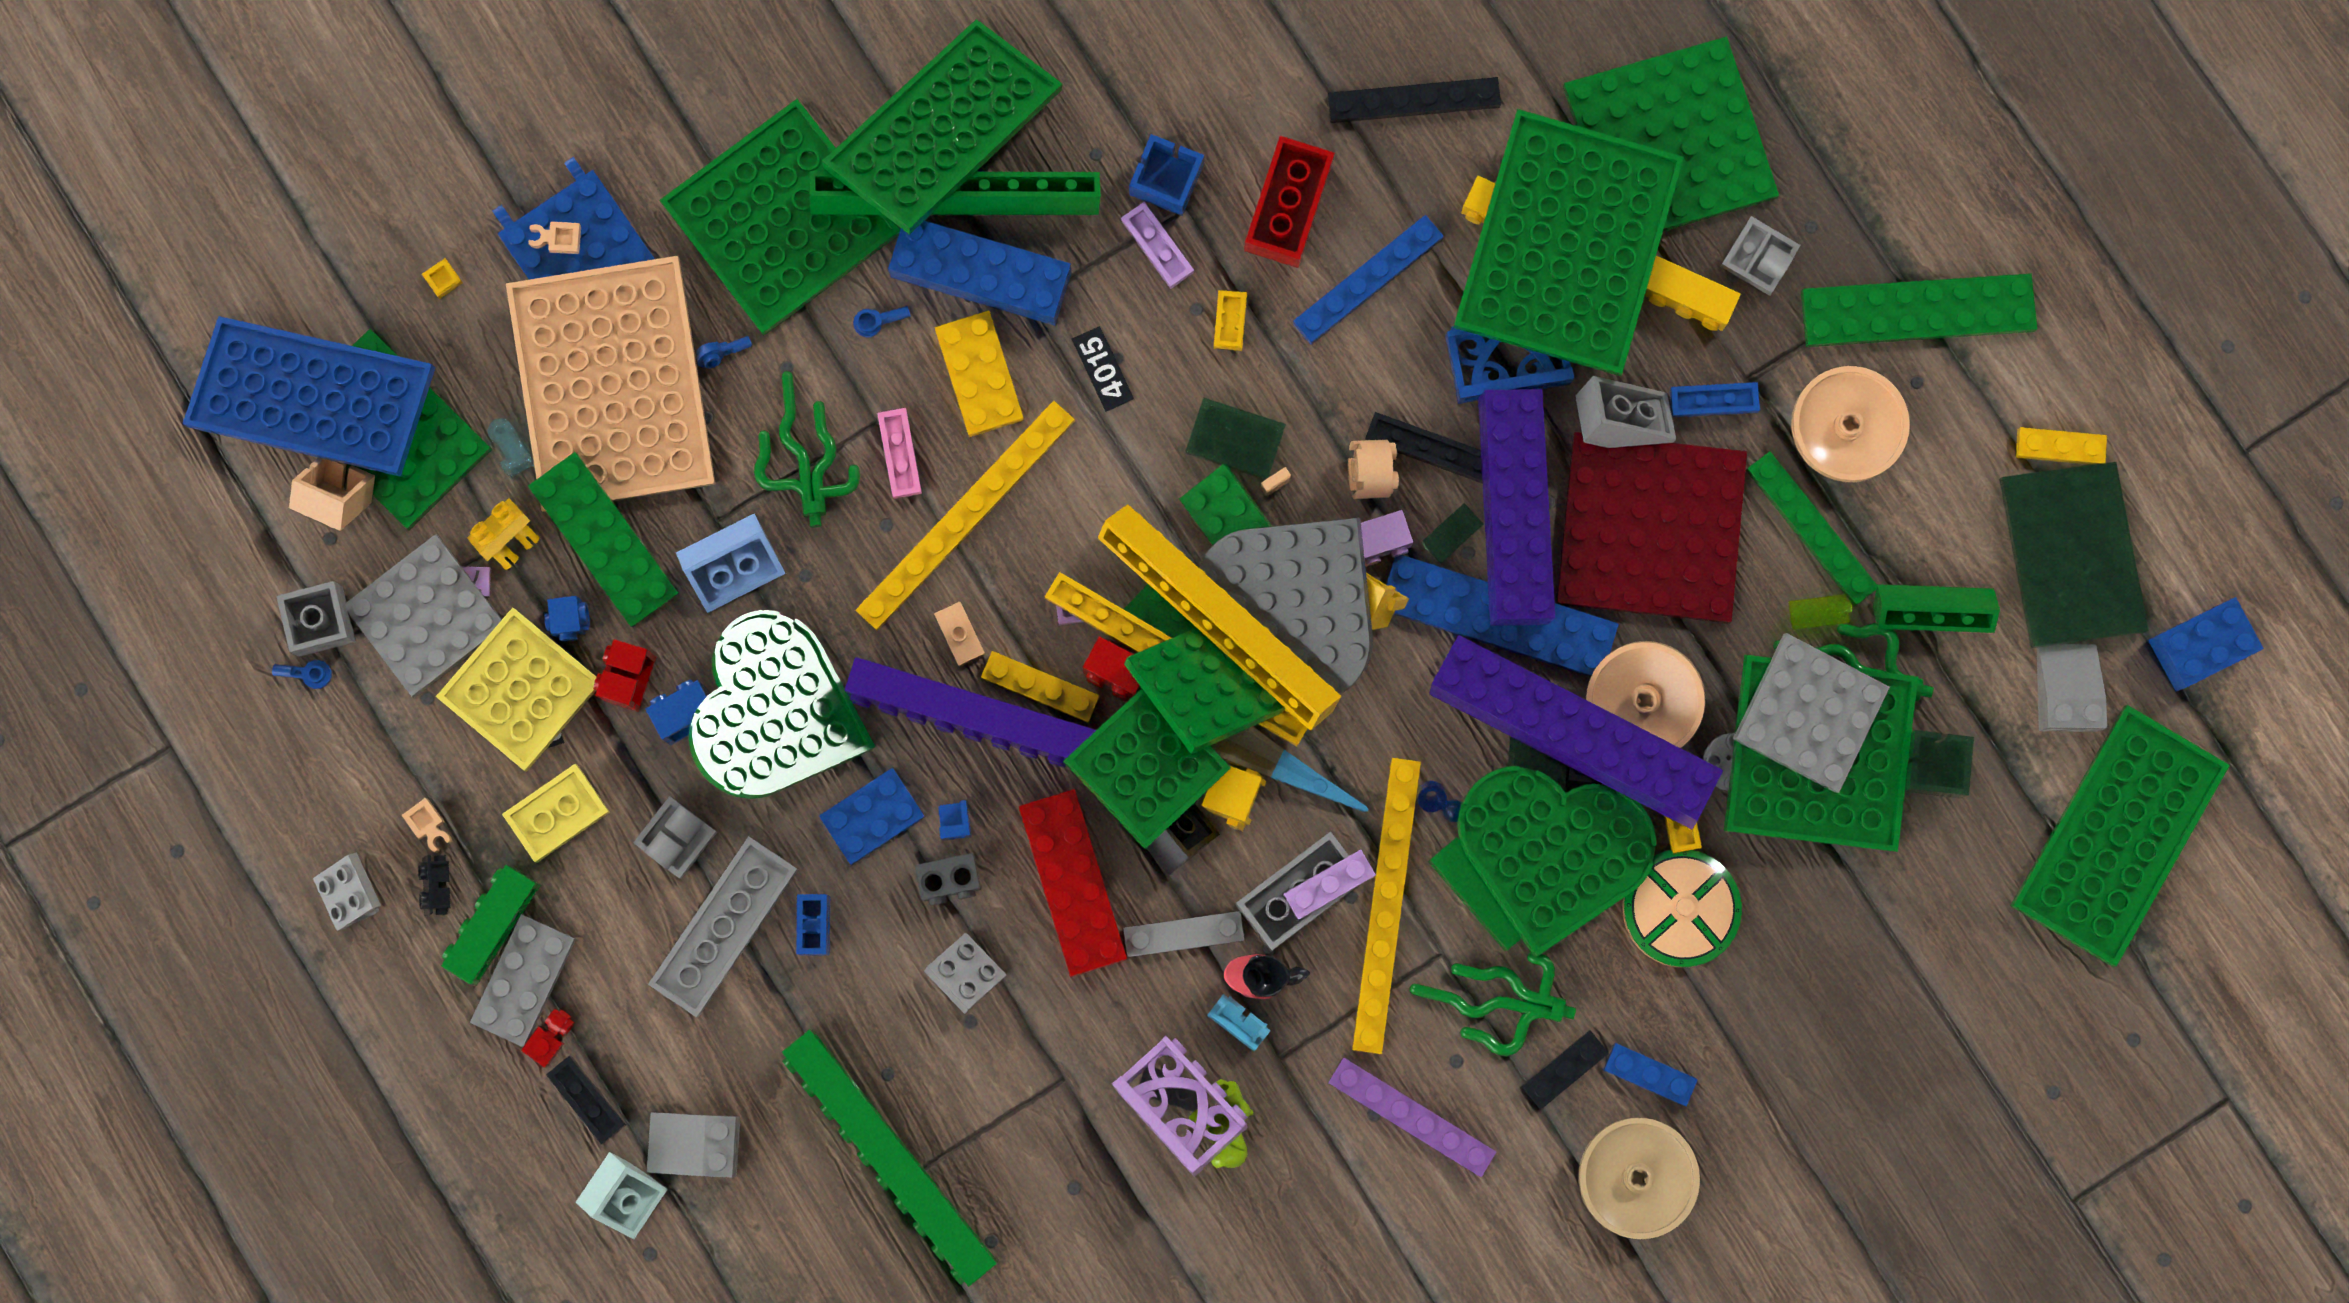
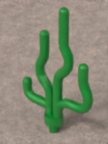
[754,371,860,528]
[1773,623,1934,701]
[1409,952,1576,1056]

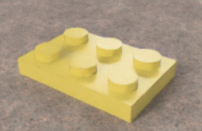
[502,764,610,863]

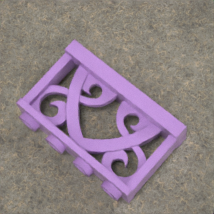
[1112,1036,1248,1177]

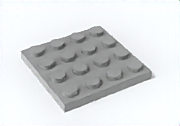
[345,534,502,698]
[1733,633,1890,793]

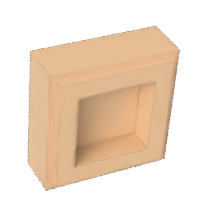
[1260,467,1291,496]

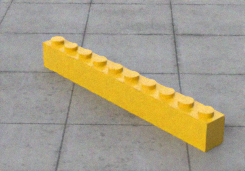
[1461,175,1741,331]
[1098,504,1342,731]

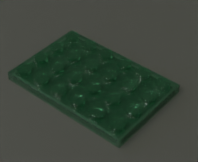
[1999,462,2149,648]

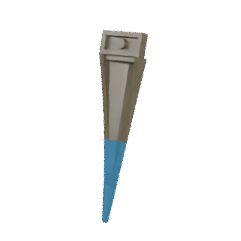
[1211,727,1368,812]

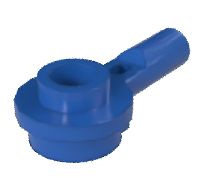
[853,306,911,338]
[696,336,752,369]
[272,660,332,689]

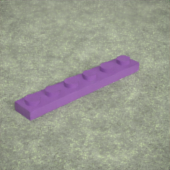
[1328,1057,1496,1177]

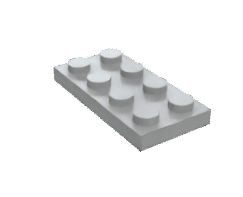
[470,914,576,1047]

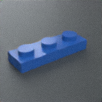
[1670,382,1760,417]
[1603,1043,1698,1107]

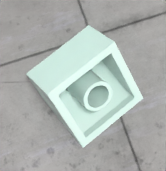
[575,1152,668,1239]

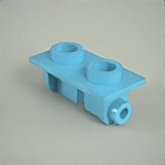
[1207,994,1271,1052]

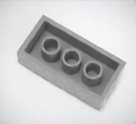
[1235,831,1356,952]

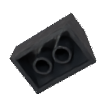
[1147,803,1220,875]

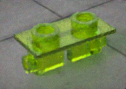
[1788,594,1852,630]

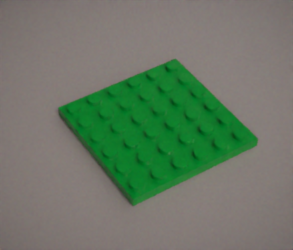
[1563,36,1779,231]
[659,99,900,336]
[1724,655,1918,852]

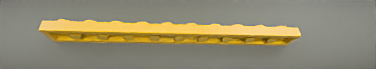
[855,400,1075,631]
[1045,572,1308,747]
[1352,758,1421,1054]

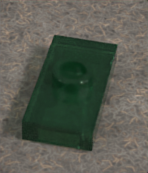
[1421,503,1484,564]

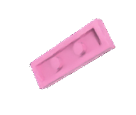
[877,408,922,499]

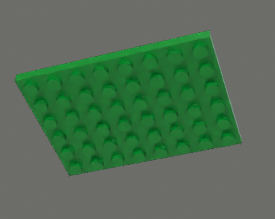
[1453,109,1684,376]

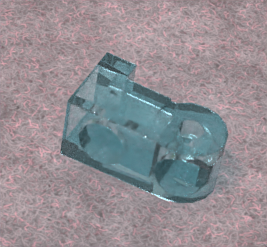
[488,418,534,478]

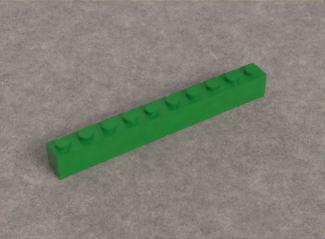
[809,171,1101,215]
[782,1029,998,1287]

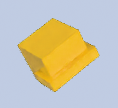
[1366,573,1409,630]
[1202,766,1267,832]

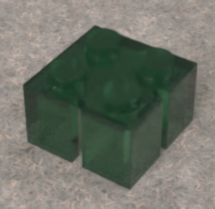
[1905,730,1974,799]

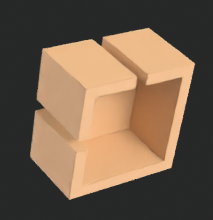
[289,458,375,531]

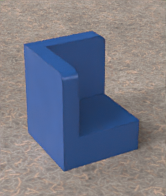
[938,800,972,841]

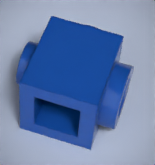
[544,596,590,641]

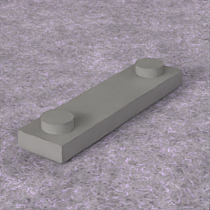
[1123,911,1244,957]

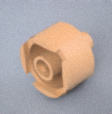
[1348,440,1399,499]

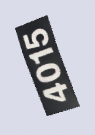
[1071,326,1134,412]

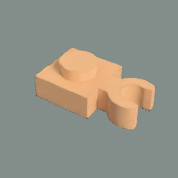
[528,222,581,254]
[401,798,452,853]

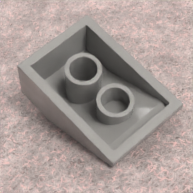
[1575,376,1676,448]
[2037,644,2107,732]
[647,1112,740,1178]

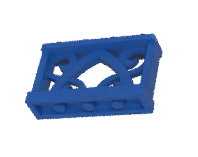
[1445,327,1574,404]

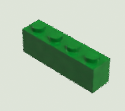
[1873,584,2000,633]
[1428,837,1521,951]
[441,865,541,986]

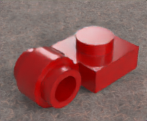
[521,1008,575,1068]

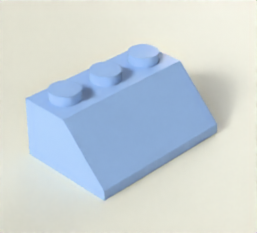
[676,513,785,613]

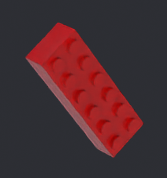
[1018,789,1127,978]

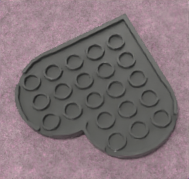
[1200,518,1373,694]

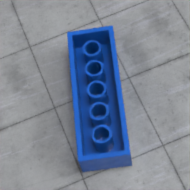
[888,221,1072,326]

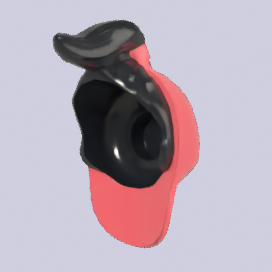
[1224,954,1310,999]

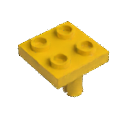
[467,498,540,570]

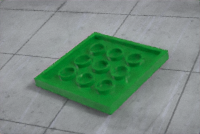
[1124,628,1285,754]
[1063,689,1231,849]

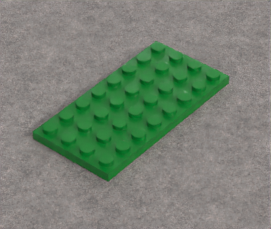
[822,19,1063,235]
[2010,705,2230,967]

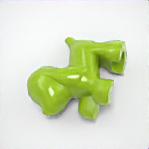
[1189,1079,1253,1168]

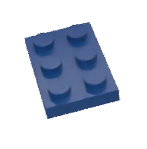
[819,767,925,866]

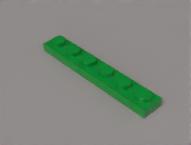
[1746,451,1877,606]

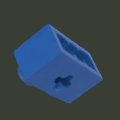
[796,894,830,956]

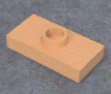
[934,602,985,667]

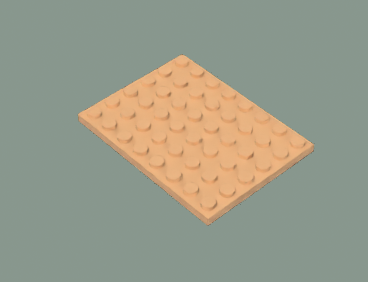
[506,256,716,512]

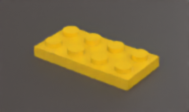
[934,310,1024,437]

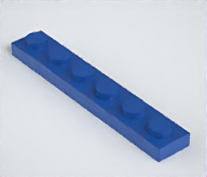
[1293,214,1444,345]

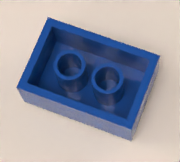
[2148,597,2264,692]

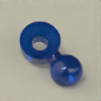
[1417,781,1462,823]

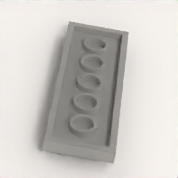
[648,836,799,1018]

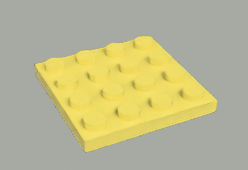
[436,607,596,772]

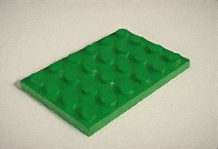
[346,329,493,531]

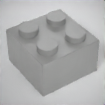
[276,581,356,657]

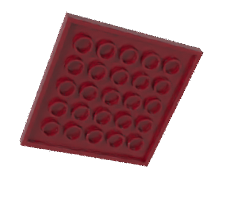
[1556,432,1747,624]

